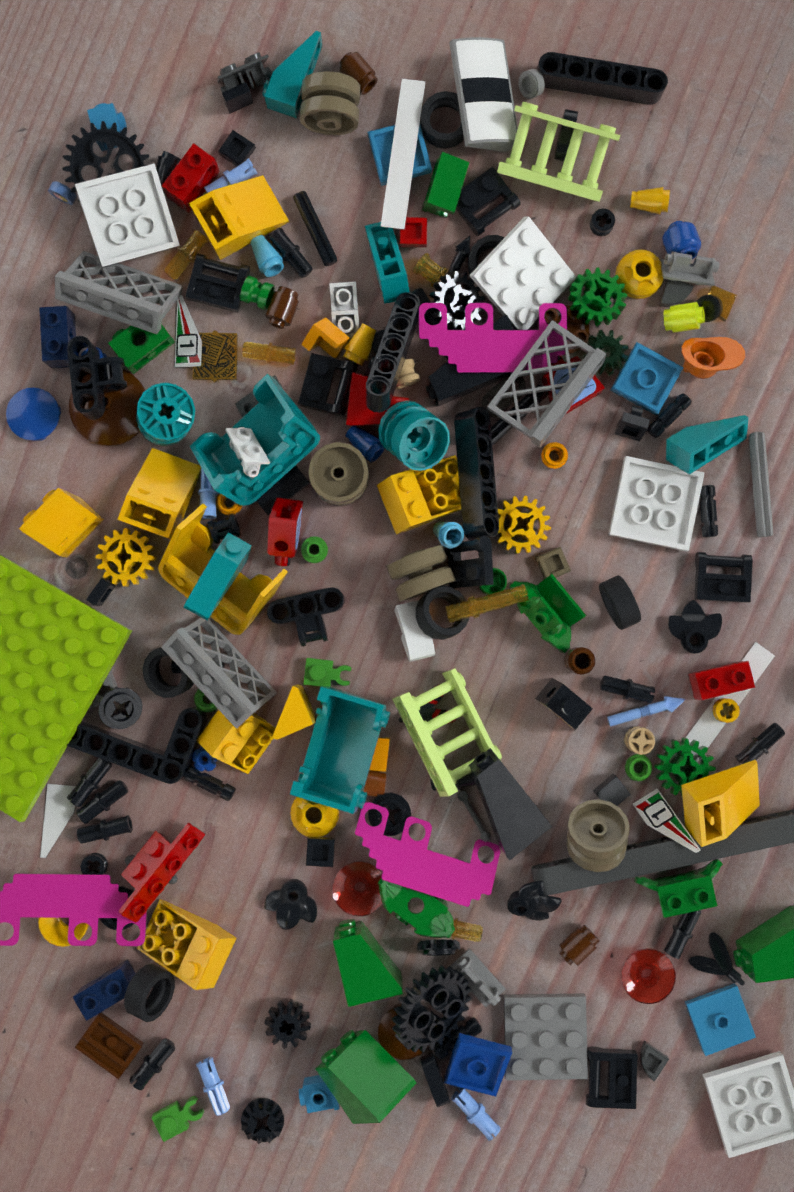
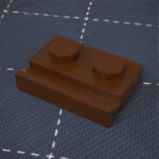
[74,1012,144,1080]

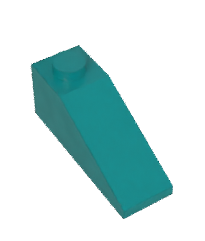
[262,31,323,119]
[365,222,410,304]
[666,415,749,475]
[183,532,252,621]

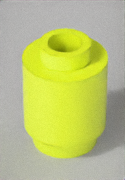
[663,302,705,333]

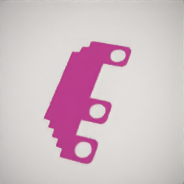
[419,303,567,372]
[355,802,500,907]
[0,874,147,946]

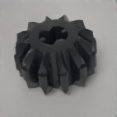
[264,999,311,1049]

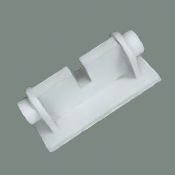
[226,427,270,477]

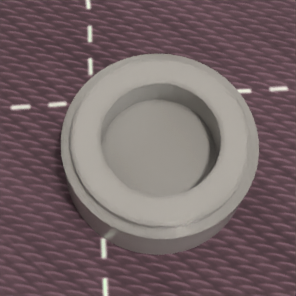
[518,69,545,99]

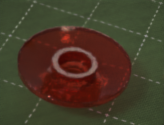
[332,861,383,916]
[621,948,676,1004]

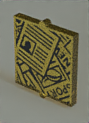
[193,330,238,383]

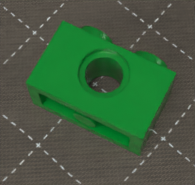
[108,324,175,374]

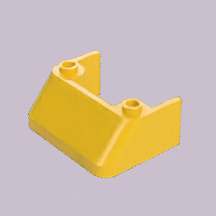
[158,504,288,635]

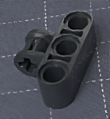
[67,336,127,420]
[267,587,345,647]

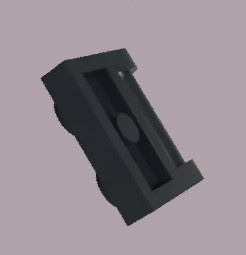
[456,166,521,236]
[185,253,250,313]
[298,353,358,417]
[443,535,494,588]
[694,552,753,603]
[586,1047,638,1109]

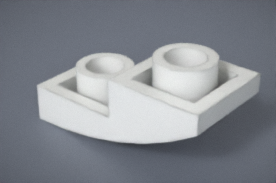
[329,281,359,338]
[394,600,435,662]

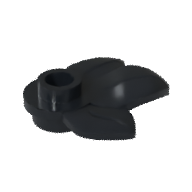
[668,600,722,654]
[264,879,317,930]
[507,880,562,921]

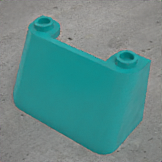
[190,373,320,506]
[290,686,390,814]

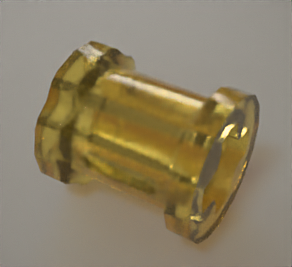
[413,252,448,288]

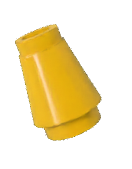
[630,187,670,215]
[343,323,376,366]

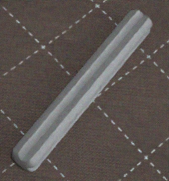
[749,432,773,537]

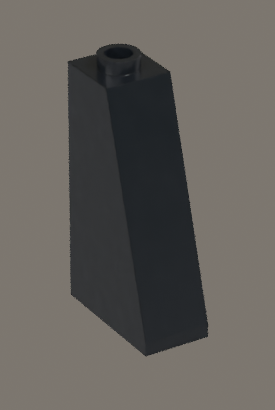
[425,315,514,406]
[469,748,552,860]

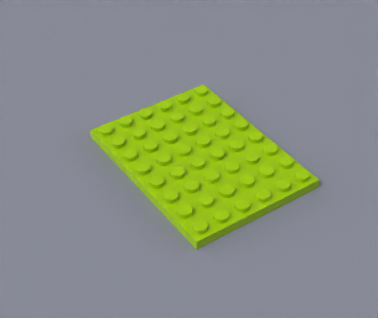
[0,554,132,822]

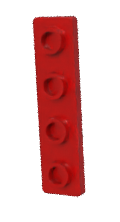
[119,823,205,923]

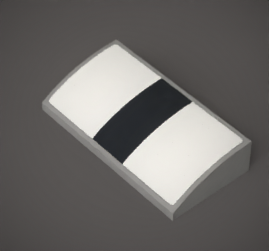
[449,37,518,152]

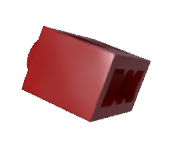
[162,143,220,213]
[688,661,755,700]

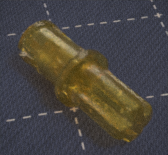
[164,229,208,280]
[242,342,296,365]
[451,917,483,942]

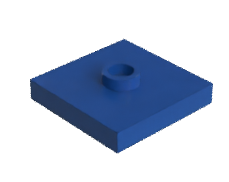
[444,1033,512,1097]

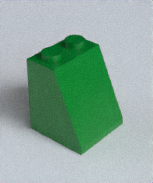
[733,905,794,983]
[333,919,403,1007]
[315,1030,417,1124]

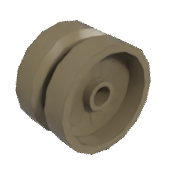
[300,71,360,135]
[308,442,369,506]
[386,545,455,602]
[566,799,630,872]

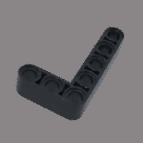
[67,707,207,784]

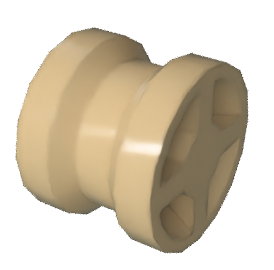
[396,359,420,389]
[624,726,655,755]

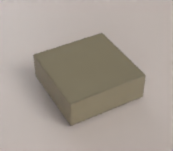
[535,547,571,579]

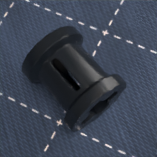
[208,513,242,544]

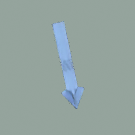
[607,696,685,727]

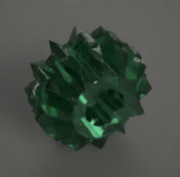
[583,330,628,376]

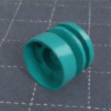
[136,383,196,446]
[378,400,450,471]

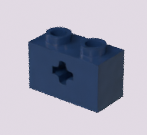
[39,306,76,368]
[73,959,136,1021]

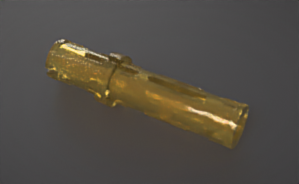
[445,584,529,623]

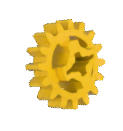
[497,495,551,554]
[95,528,156,587]

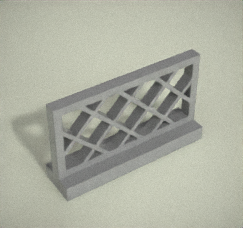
[55,251,183,334]
[487,320,606,448]
[161,618,277,729]

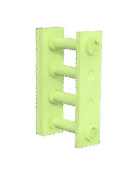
[497,102,621,202]
[392,668,502,797]

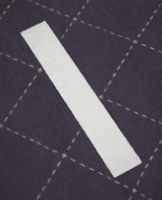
[381,79,426,229]
[670,642,775,777]

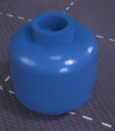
[662,221,701,260]

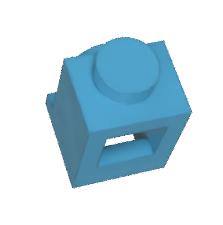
[299,1075,340,1113]

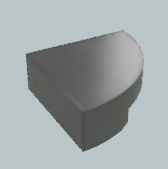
[659,279,694,307]
[640,1041,669,1082]

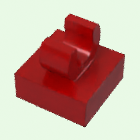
[400,217,427,248]

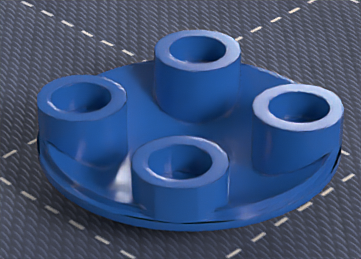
[6,387,61,441]

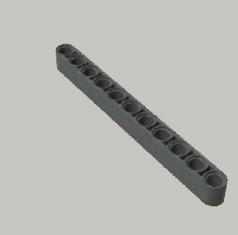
[531,809,794,895]

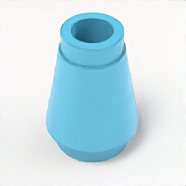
[250,235,284,277]
[433,522,464,549]

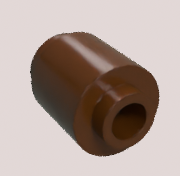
[339,52,378,95]
[265,286,299,329]
[564,647,595,675]
[559,924,600,966]

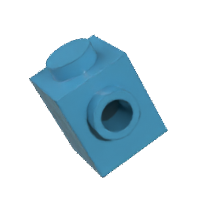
[87,103,127,152]

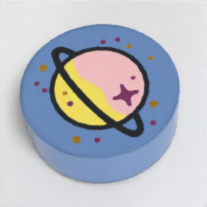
[48,181,77,205]

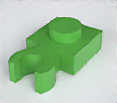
[303,658,352,687]
[151,1096,204,1142]

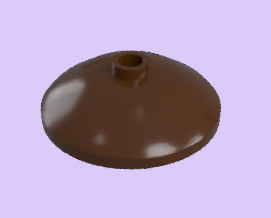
[69,369,145,446]

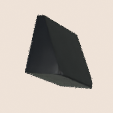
[593,774,631,806]

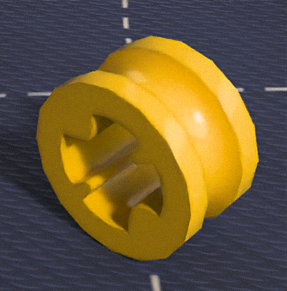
[712,698,740,723]

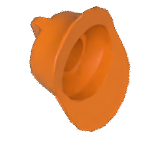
[681,337,745,379]

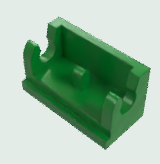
[422,152,469,218]

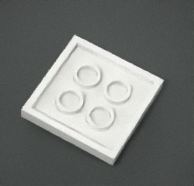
[75,164,180,267]
[469,216,576,330]
[608,456,705,552]
[702,1051,794,1158]

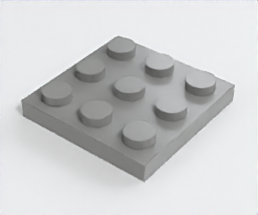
[504,993,588,1080]

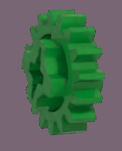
[568,267,627,327]
[654,737,716,796]

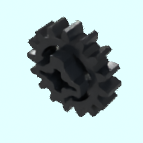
[429,271,485,330]

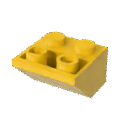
[196,709,276,774]

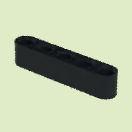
[537,52,668,105]
[366,292,420,412]
[454,406,499,540]

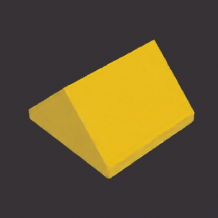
[272,684,316,740]

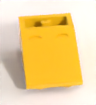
[189,175,289,260]
[117,448,201,540]
[376,455,461,535]
[19,488,104,558]
[681,760,760,847]
[137,899,237,990]

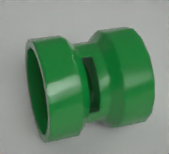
[240,275,275,310]
[479,568,507,596]

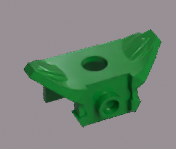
[509,574,586,653]
[634,859,723,918]
[378,878,455,938]

